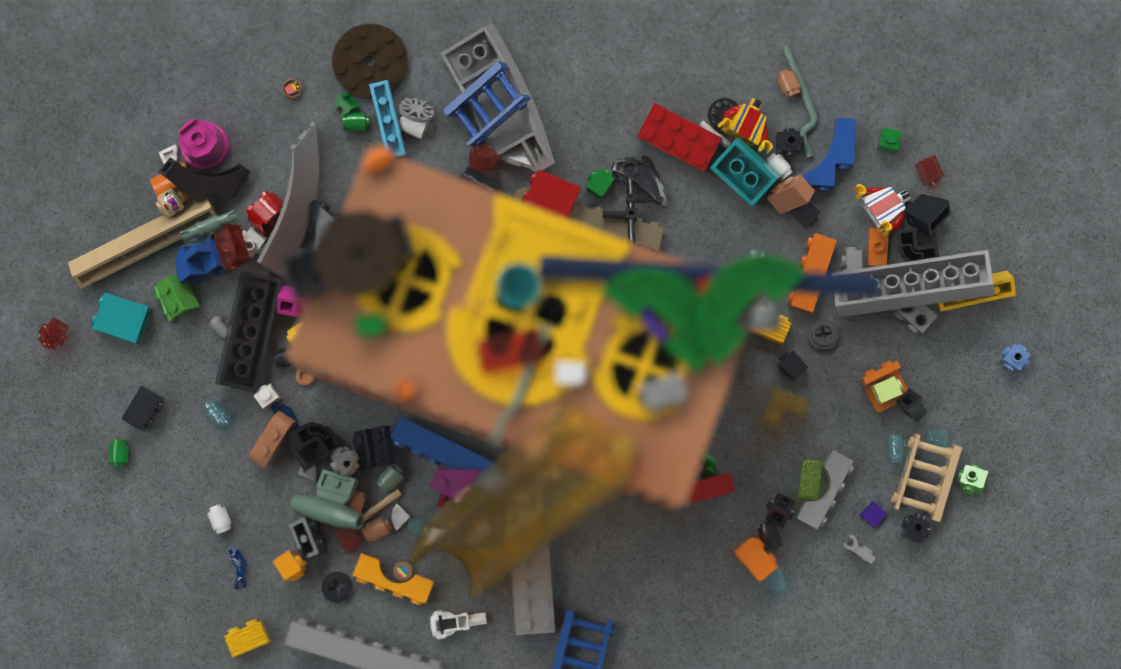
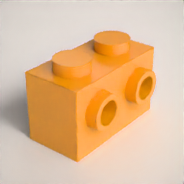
[272,550,307,582]

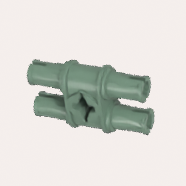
[180,210,242,246]

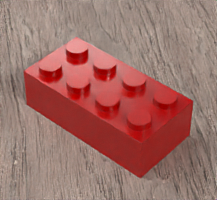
[637,103,722,172]

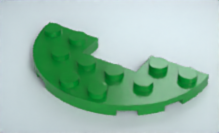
[697,254,805,366]
[599,268,708,374]

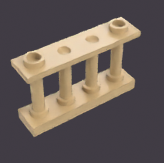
[891,433,962,522]

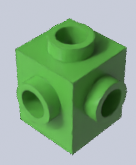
[957,465,988,495]

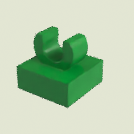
[334,92,360,117]

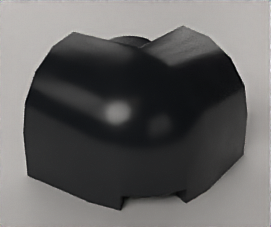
[896,228,939,262]
[286,421,343,472]

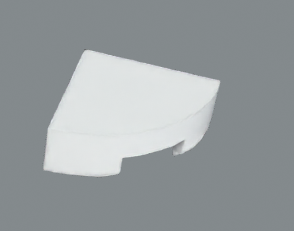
[158,144,178,164]
[392,503,411,531]

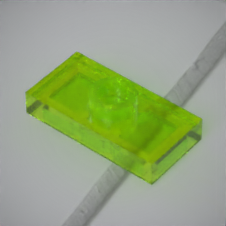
[799,459,823,500]

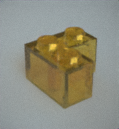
[759,386,810,430]

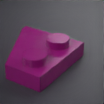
[429,468,481,504]

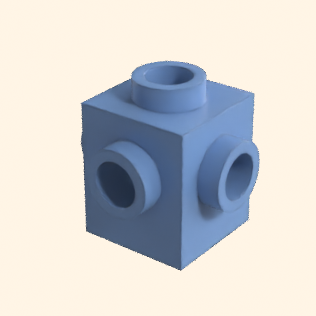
[999,344,1031,372]

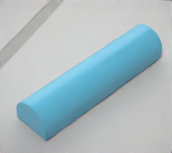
[369,80,406,157]

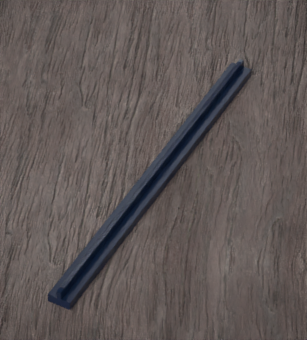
[539,255,880,298]

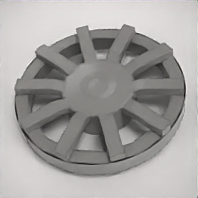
[399,98,434,123]

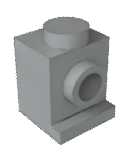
[841,247,862,272]

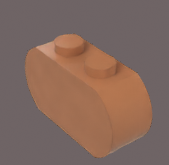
[248,411,296,470]

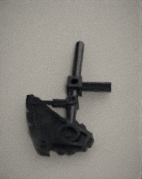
[602,156,667,244]

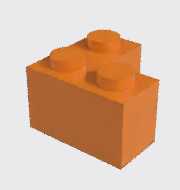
[732,536,778,582]

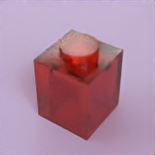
[914,155,944,187]
[333,527,364,554]

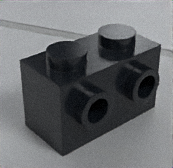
[121,386,165,432]
[289,517,329,561]

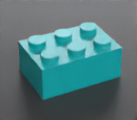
[710,138,781,206]

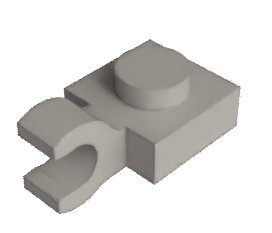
[842,535,876,564]

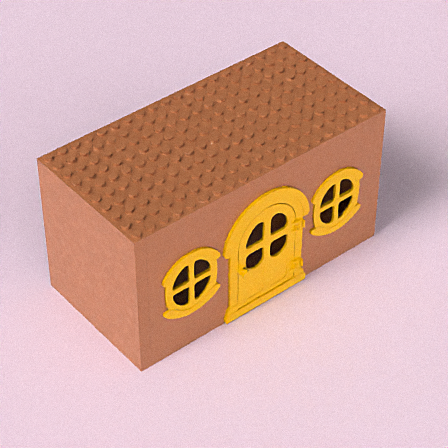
[286,146,763,510]

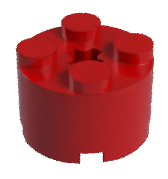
[246,191,284,237]

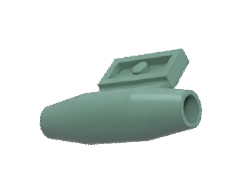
[290,469,364,529]

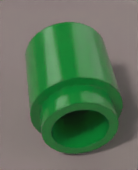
[342,113,371,132]
[109,439,129,468]

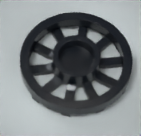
[707,98,739,134]

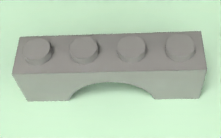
[795,450,854,530]

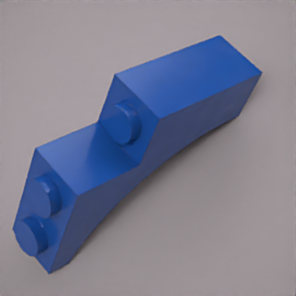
[802,118,855,192]

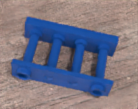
[443,62,531,147]
[552,609,615,669]

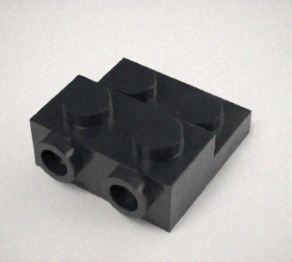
[353,425,395,470]

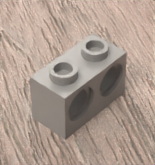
[891,305,937,335]

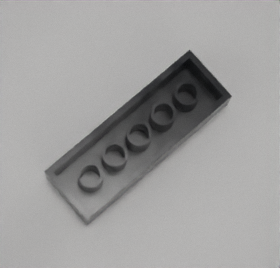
[281,214,419,303]
[215,271,282,393]

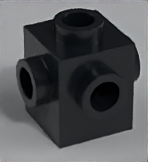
[775,128,804,157]
[765,493,795,528]
[900,512,931,544]

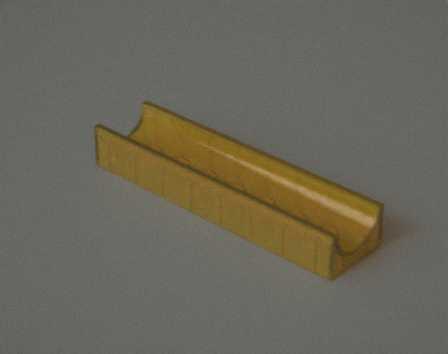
[408,402,640,599]

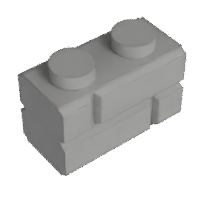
[638,373,688,413]

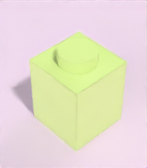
[871,376,903,404]

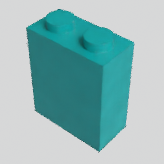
[91,293,152,345]

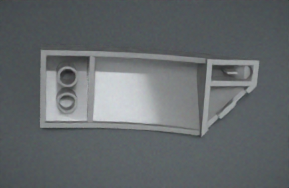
[440,23,555,172]
[257,121,321,279]

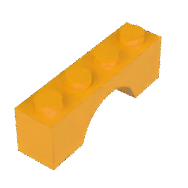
[353,553,435,606]

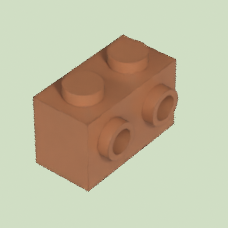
[767,174,815,214]

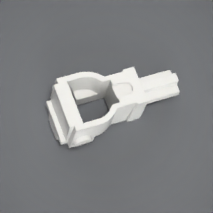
[430,610,487,640]

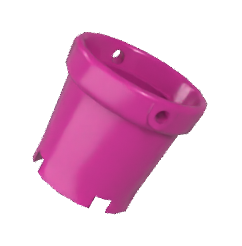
[178,119,230,171]

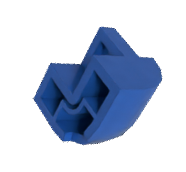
[175,238,232,283]

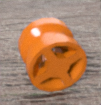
[391,377,418,404]

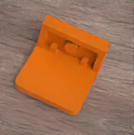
[860,360,908,413]

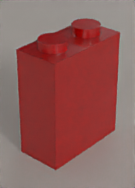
[521,169,581,219]
[687,473,735,504]

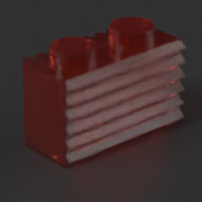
[213,224,250,270]

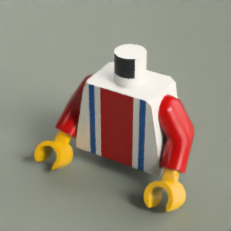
[852,184,911,236]

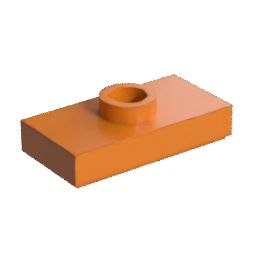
[867,228,889,267]

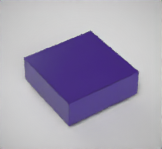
[859,501,887,528]

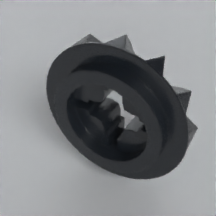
[321,572,353,603]

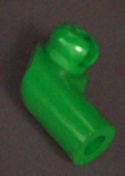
[701,451,717,478]

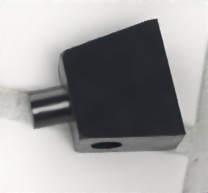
[904,194,951,237]

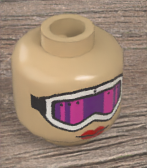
[155,189,185,217]

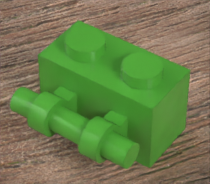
[153,274,200,322]

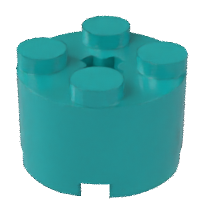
[495,263,540,308]

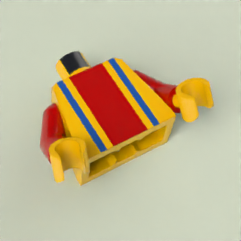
[718,98,773,154]

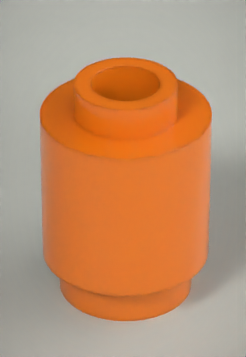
[362,145,394,175]

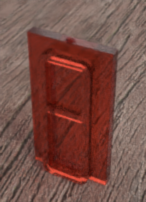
[476,328,545,374]

